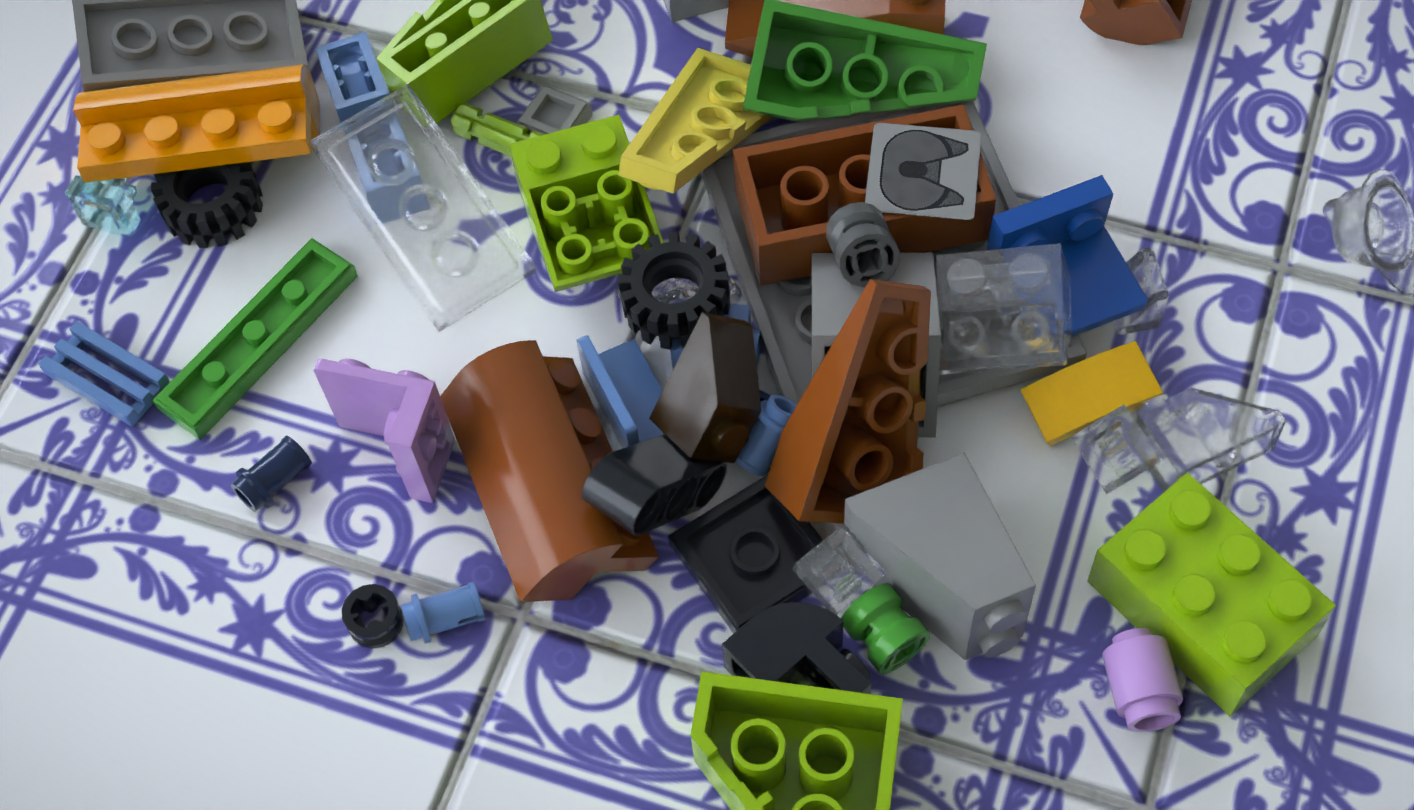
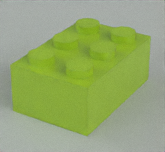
[1087,472,1336,717]

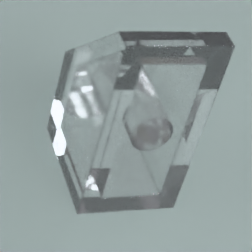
[1129,387,1287,492]

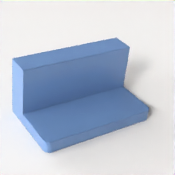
[576,335,664,448]

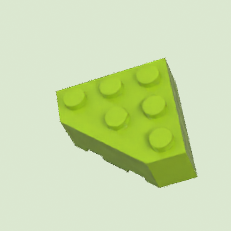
[690,671,903,810]

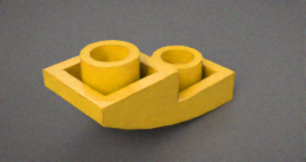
[1020,341,1165,447]

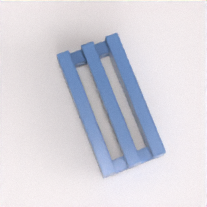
[38,321,170,427]

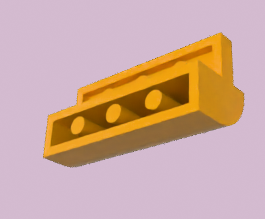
[73,64,320,183]

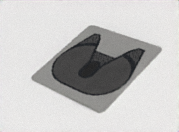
[865,123,981,220]

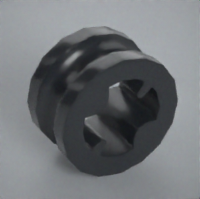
[341,584,404,649]

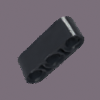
[582,434,727,536]

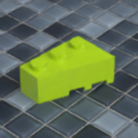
[376,0,553,131]

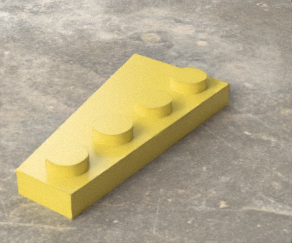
[618,48,772,194]

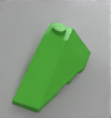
[743,0,987,122]

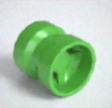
[841,583,931,675]

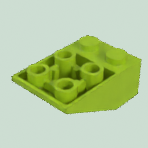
[509,114,664,292]

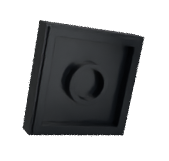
[668,474,843,634]

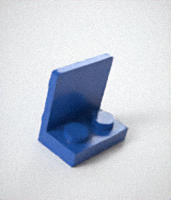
[986,175,1147,348]

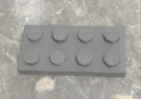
[72,0,308,92]

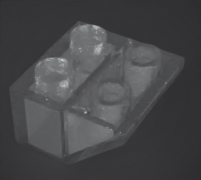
[936,243,1072,375]

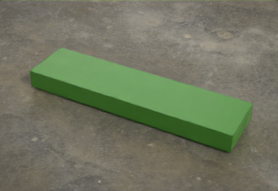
[152,238,358,440]

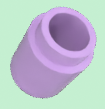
[1102,628,1183,732]

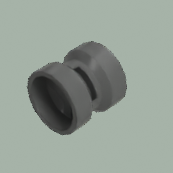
[826,202,900,287]

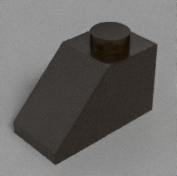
[649,312,761,463]

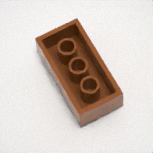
[733,104,996,286]

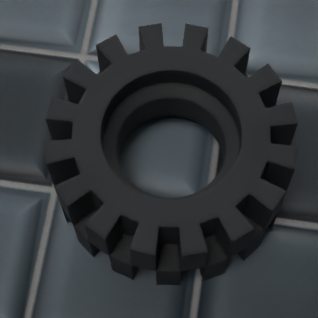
[151,162,263,248]
[618,231,730,350]

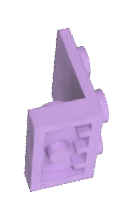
[313,358,455,503]

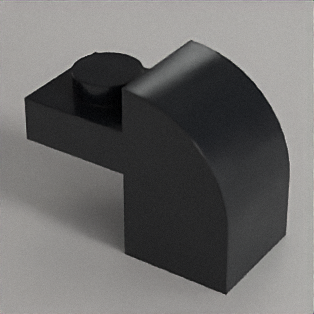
[722,602,871,694]

